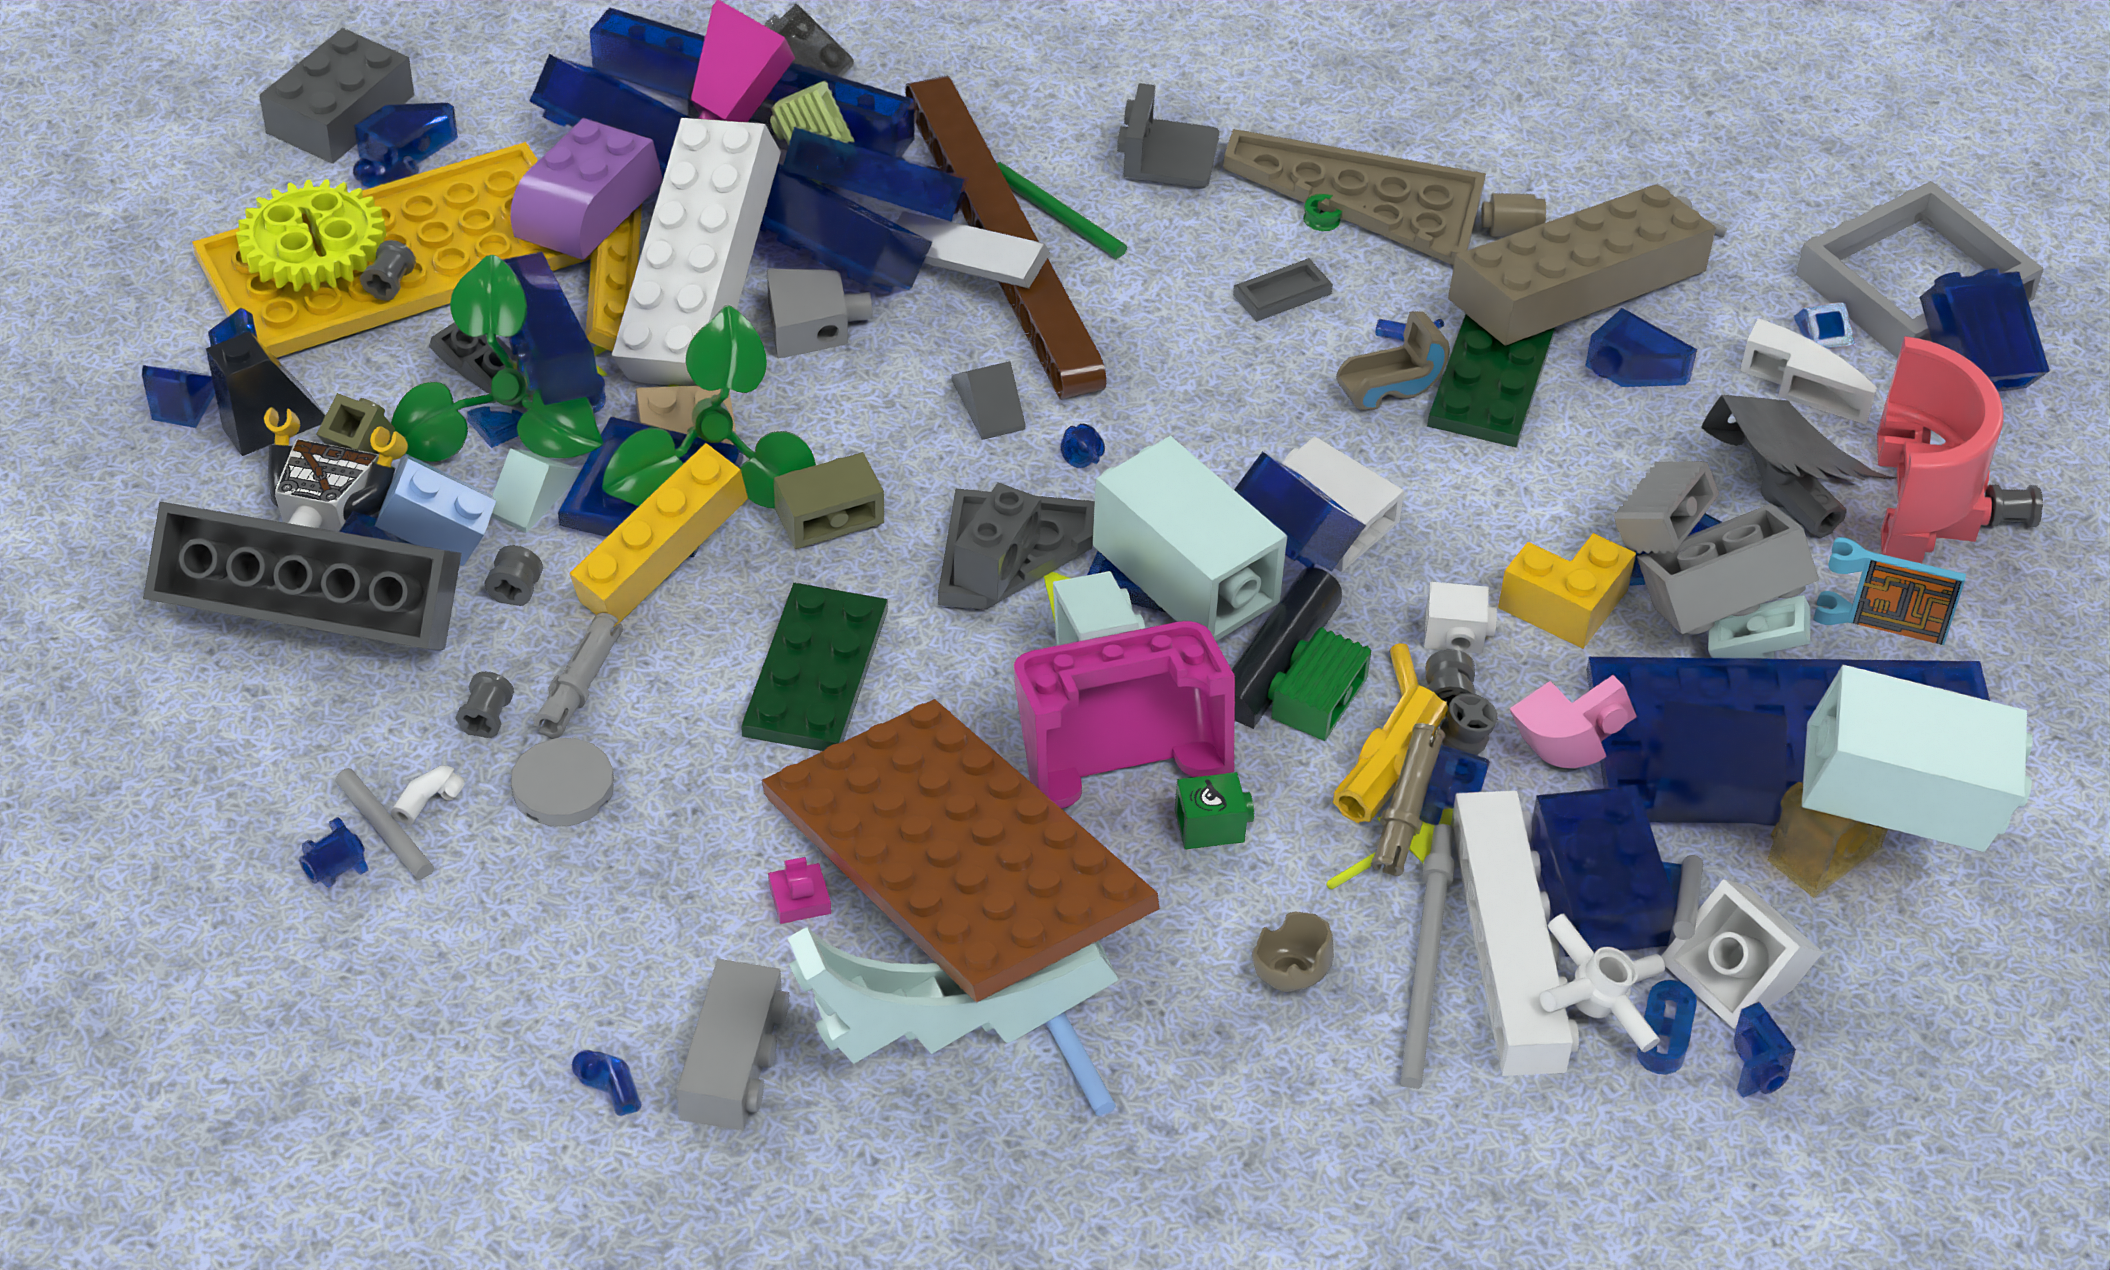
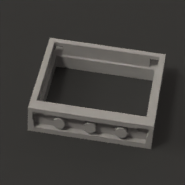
[1796,181,2044,358]

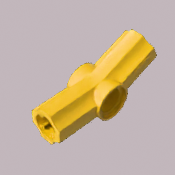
[1333,684,1448,824]

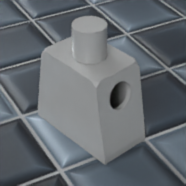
[766,269,872,359]

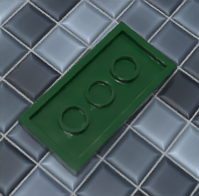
[1427,313,1557,448]
[741,582,888,751]

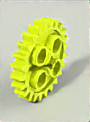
[236,179,387,291]

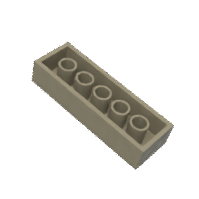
[1448,184,1716,345]

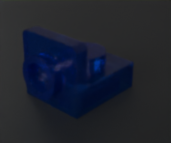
[1419,745,1490,825]
[1733,1002,1796,1098]

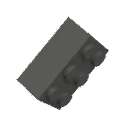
[259,28,415,164]

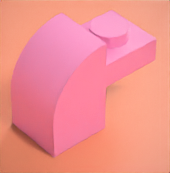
[1509,675,1637,768]

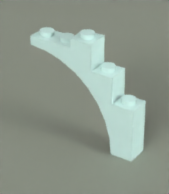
[788,927,1119,1064]

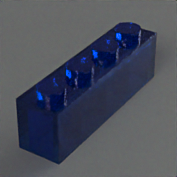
[782,126,969,222]

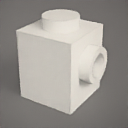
[1424,582,1497,654]

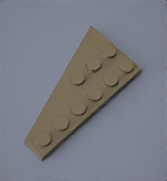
[1223,129,1486,266]

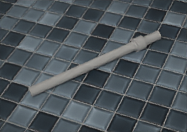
[1400,824,1455,1089]

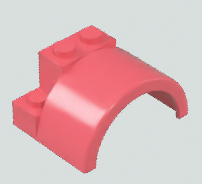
[1877,336,2004,564]

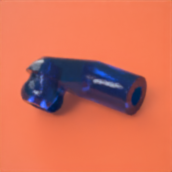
[353,155,419,188]

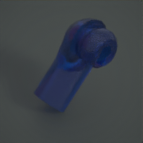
[571,1049,641,1116]

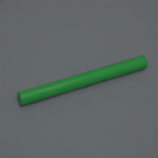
[997,162,1127,259]

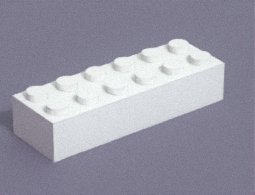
[612,118,781,386]

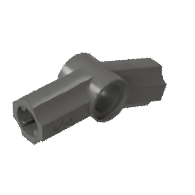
[1746,437,1847,539]

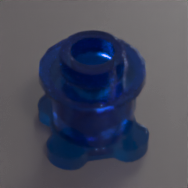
[299,817,368,888]

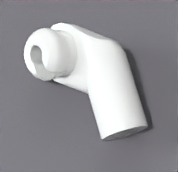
[390,765,465,825]

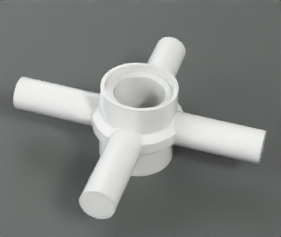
[1540,914,1665,1052]

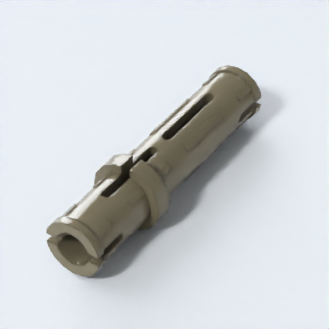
[1371,723,1445,876]

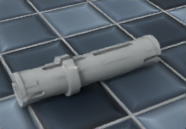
[534,613,623,738]

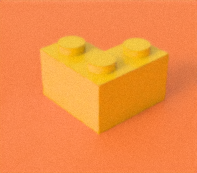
[1498,533,1636,649]

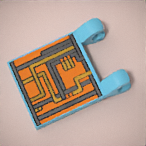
[1813,537,1966,645]

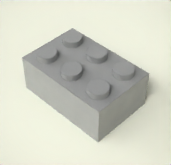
[1637,504,1819,634]

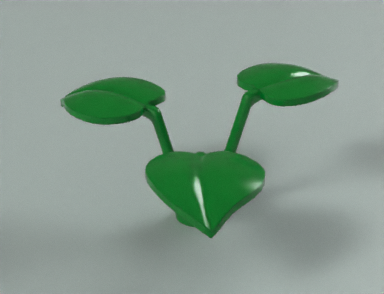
[391,255,604,462]
[602,305,816,509]

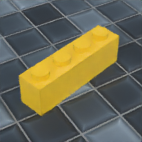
[569,443,748,628]

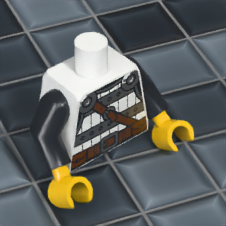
[264,408,408,533]

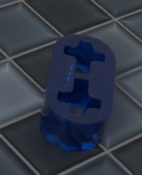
[1637,980,1697,1075]

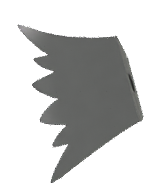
[1701,395,1897,482]

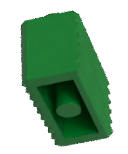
[1268,627,1372,741]

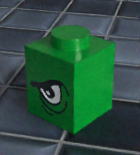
[1174,772,1254,850]

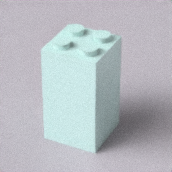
[1093,436,1287,641]
[1802,665,2033,852]

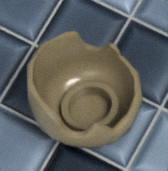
[1251,911,1334,992]

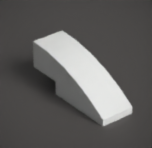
[1740,318,1877,424]

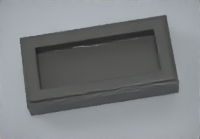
[1233,258,1333,322]

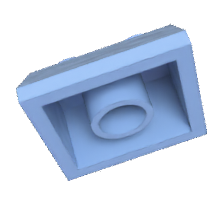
[375,454,496,566]

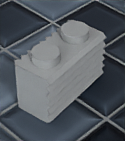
[1614,461,1719,554]

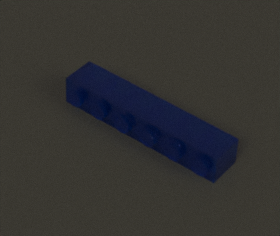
[502,252,601,405]

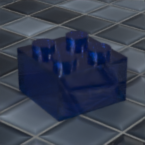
[1234,451,1366,572]

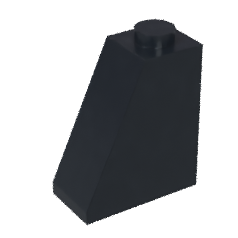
[206,331,326,456]

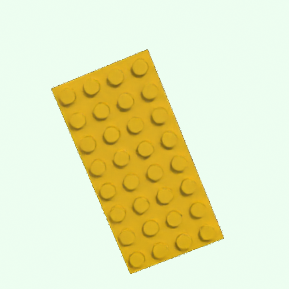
[192,142,592,358]

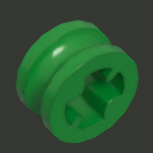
[1303,194,1342,231]

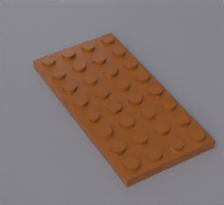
[761,699,1160,1003]

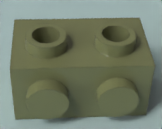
[774,452,884,549]

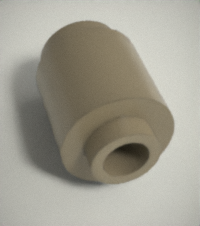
[1481,193,1546,237]

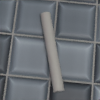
[336,768,434,880]
[1673,855,1703,940]

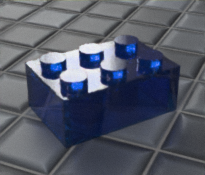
[1531,785,1677,957]

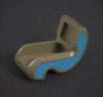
[1336,311,1450,410]

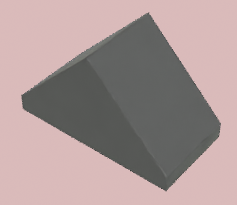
[951,361,1026,440]

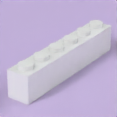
[1451,790,1579,1076]

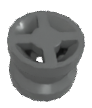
[484,545,543,606]
[1440,693,1498,757]

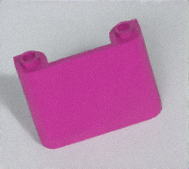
[1014,621,1235,809]

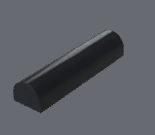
[1231,567,1342,729]

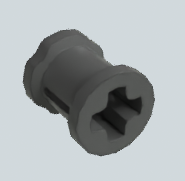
[360,240,416,301]
[1985,484,2043,527]
[456,671,514,738]

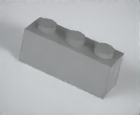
[677,958,789,1131]

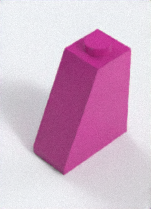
[691,0,795,123]

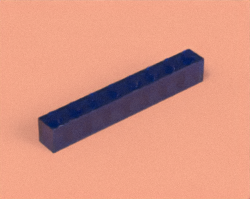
[589,7,915,164]

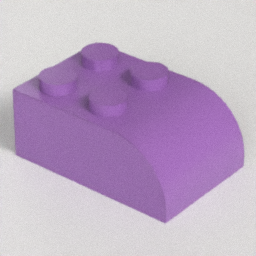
[511,118,663,260]

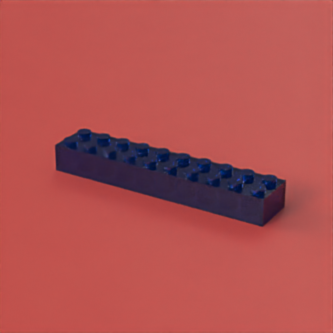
[529,54,933,292]

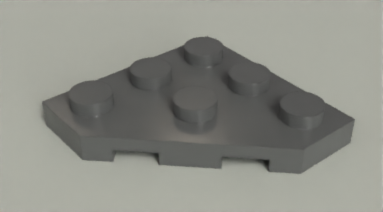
[938,489,1095,609]

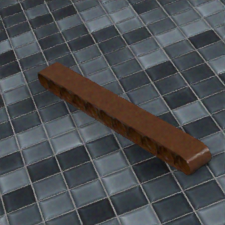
[905,75,1107,400]

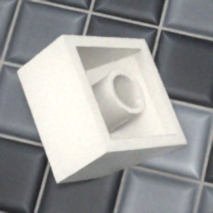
[1661,879,1823,1029]

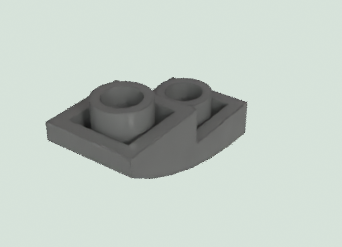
[429,322,529,394]

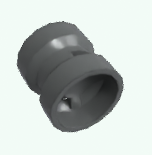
[1425,649,1476,717]

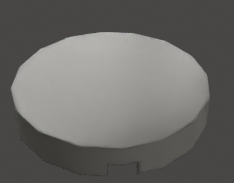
[511,738,614,827]

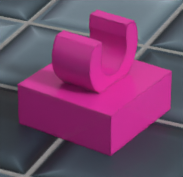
[768,857,831,924]

